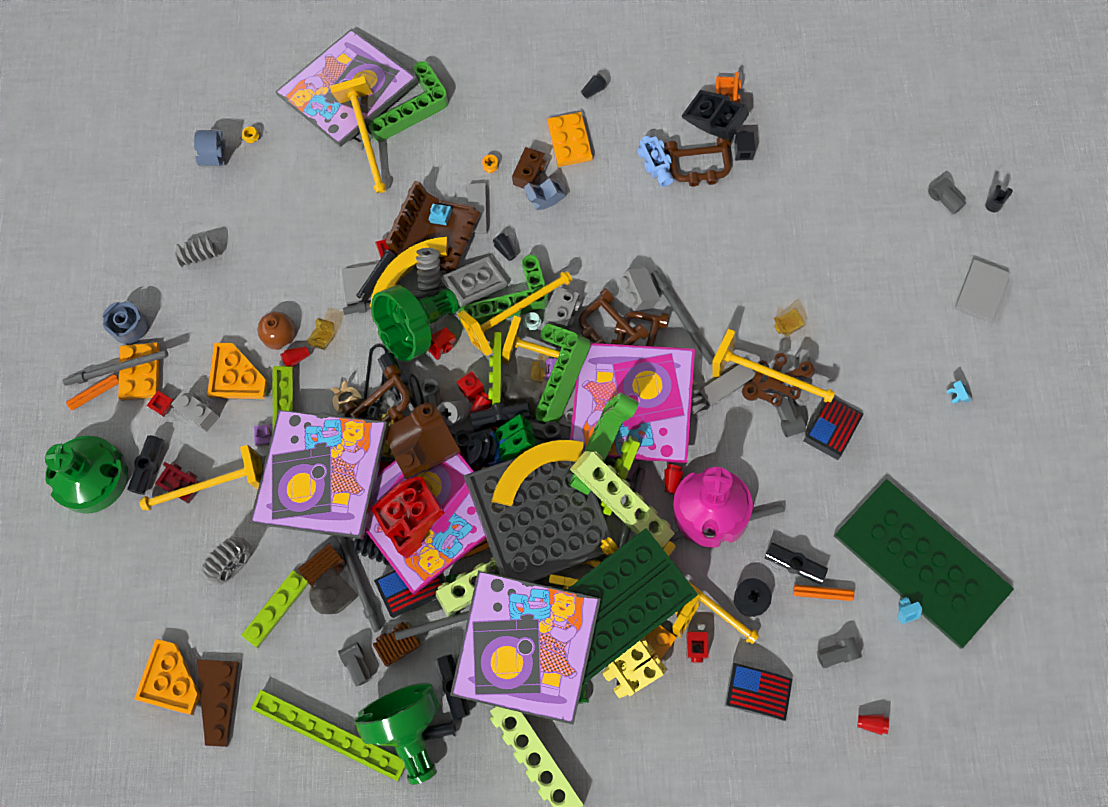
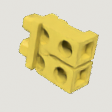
[602,637,668,698]

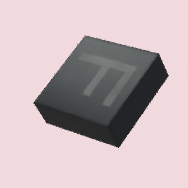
[359,399,382,421]

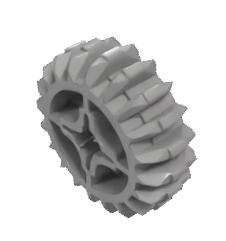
[201,536,252,587]

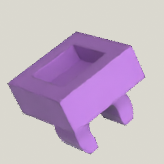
[254,424,272,446]

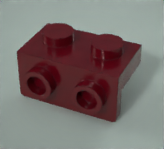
[155,461,199,504]

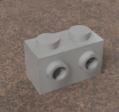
[620,267,660,311]
[546,287,582,330]
[171,390,219,432]

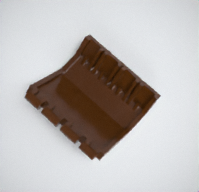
[385,181,481,272]

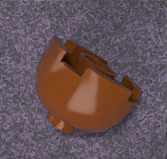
[257,311,296,350]

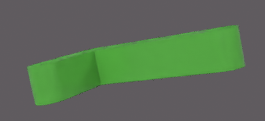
[369,61,448,142]
[458,255,548,325]
[535,324,590,424]
[569,392,639,495]

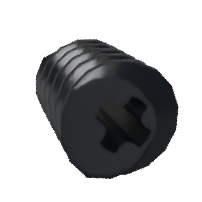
[353,533,390,565]

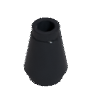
[581,74,607,99]
[493,233,517,261]

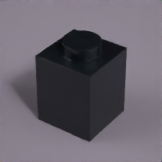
[734,131,755,161]

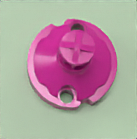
[673,467,753,548]

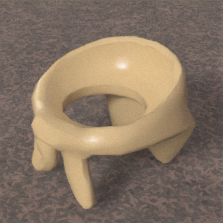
[331,380,362,415]

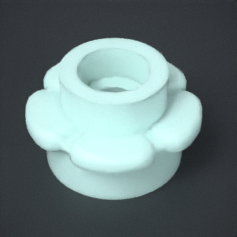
[523,312,541,330]

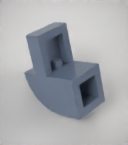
[524,178,566,210]

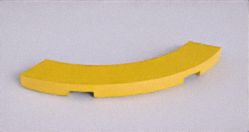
[370,237,448,307]
[491,440,584,506]

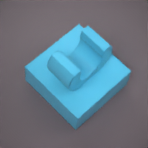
[428,204,453,226]
[947,380,972,404]
[898,597,922,625]

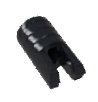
[985,185,1013,213]

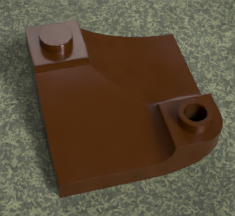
[386,402,461,479]

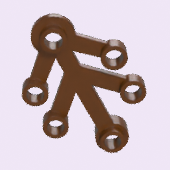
[742,353,815,407]

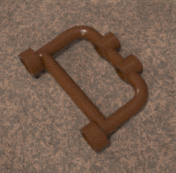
[664,137,731,187]
[579,288,649,345]
[611,311,670,347]
[342,365,410,423]

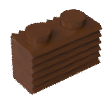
[297,543,346,590]
[373,622,422,667]

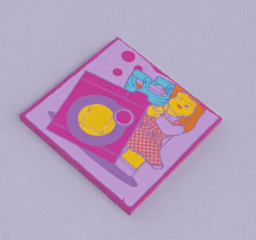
[570,343,695,463]
[365,454,486,595]

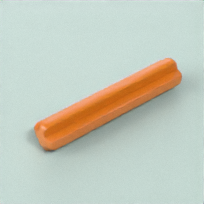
[66,374,119,410]
[793,584,855,601]

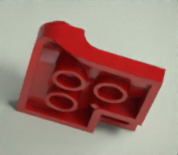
[371,476,445,559]

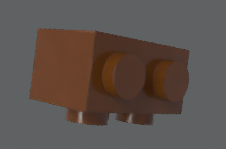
[512,147,548,189]

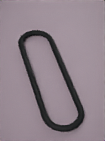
[364,344,387,403]
[408,374,426,414]

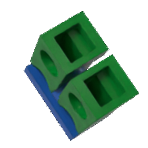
[488,414,537,466]

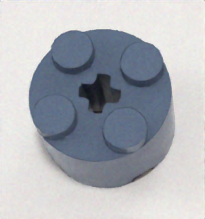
[194,130,226,166]
[102,301,149,345]

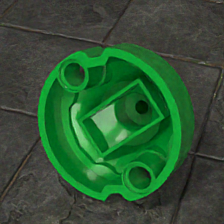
[371,285,459,361]
[45,436,128,514]
[354,683,440,785]

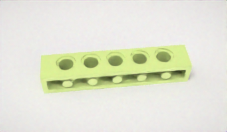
[570,451,674,548]
[436,557,498,617]
[490,707,584,807]

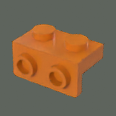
[715,72,741,103]

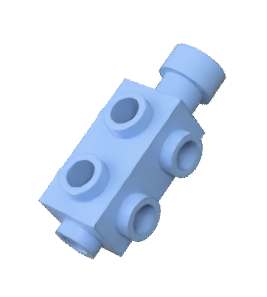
[637,135,674,187]

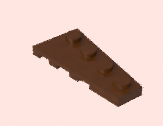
[197,660,239,747]

